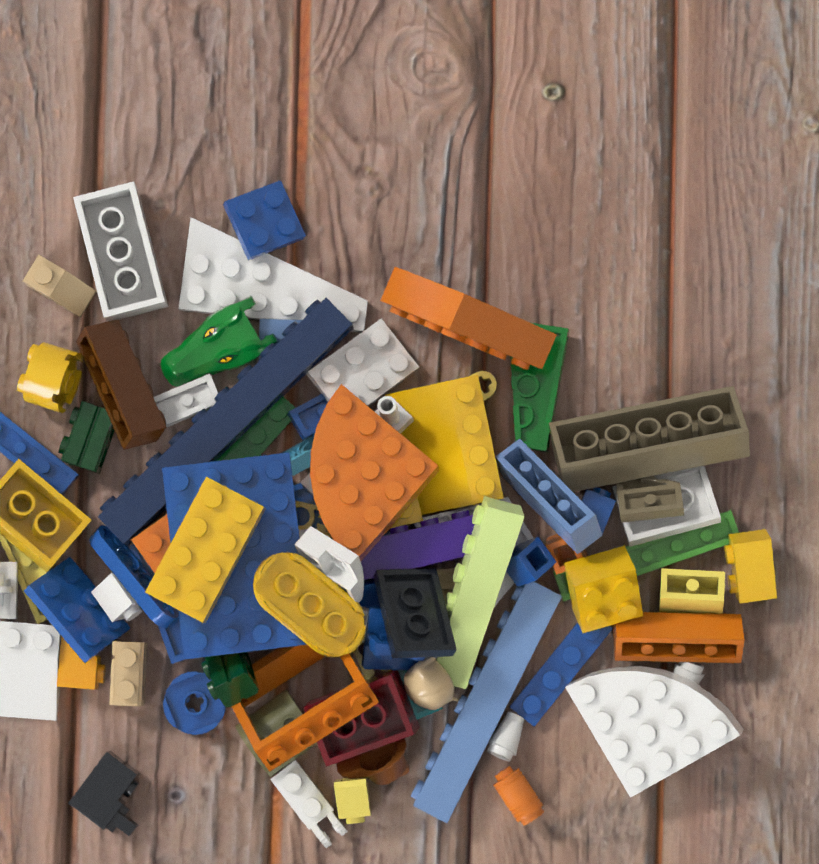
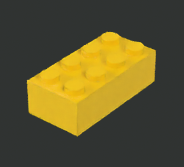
[145,477,266,623]

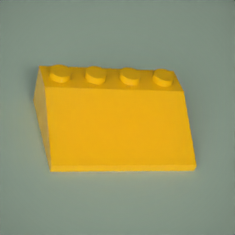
[385,375,504,515]

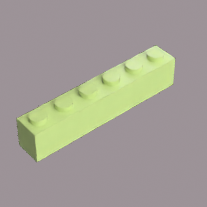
[436,496,525,689]

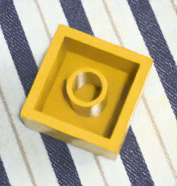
[564,545,643,633]

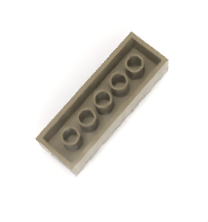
[549,386,750,492]

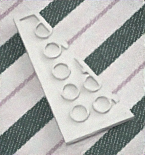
[179,218,368,333]

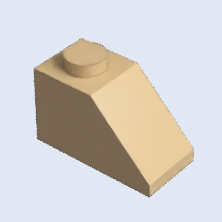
[23,255,97,318]

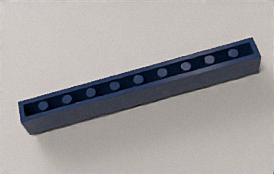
[98,297,354,546]

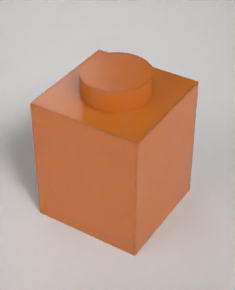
[545,534,588,575]

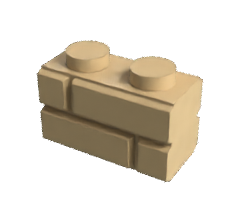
[109,641,148,706]

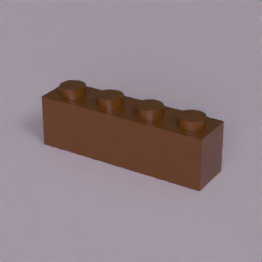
[76,319,167,450]

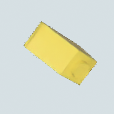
[334,777,371,824]

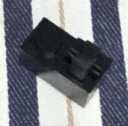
[68,751,140,836]

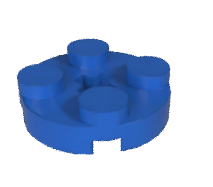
[163,671,226,735]

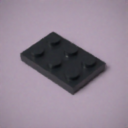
[373,568,457,658]

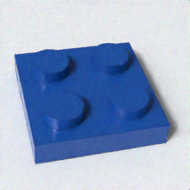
[223,180,306,261]

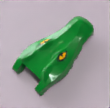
[160,296,278,387]

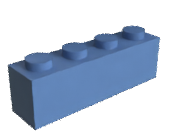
[495,439,603,554]

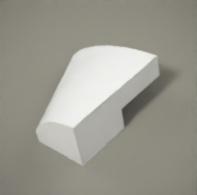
[294,526,364,603]

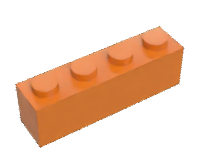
[613,612,744,663]

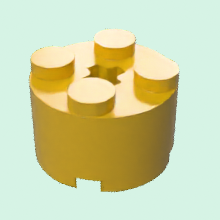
[17,342,83,413]

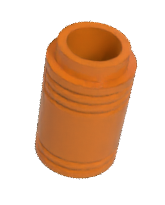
[493,766,544,826]

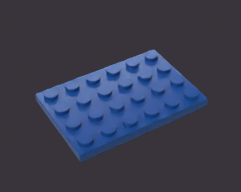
[162,452,307,660]

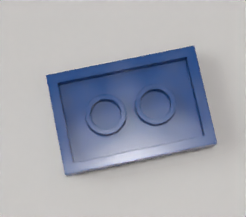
[24,557,130,663]

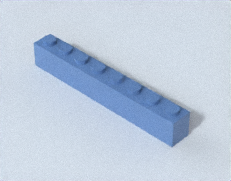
[410,582,562,823]

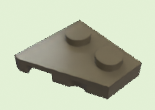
[616,476,684,523]

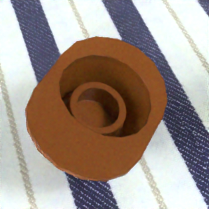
[336,739,410,786]

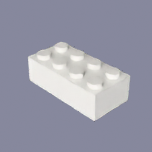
[73,181,168,322]

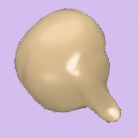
[404,657,459,710]

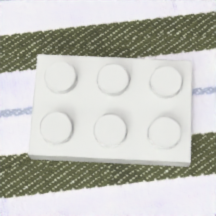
[306,318,419,406]
[612,466,721,547]

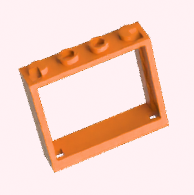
[232,645,379,772]

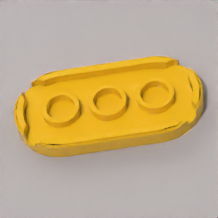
[253,552,366,657]

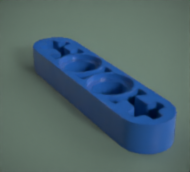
[89,525,179,628]

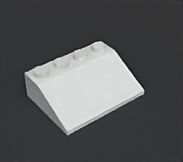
[0,621,61,721]

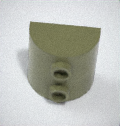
[235,689,317,777]

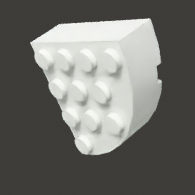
[565,666,744,798]

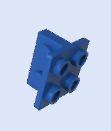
[361,606,425,670]

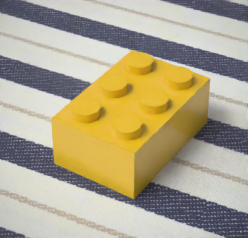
[0,459,91,573]

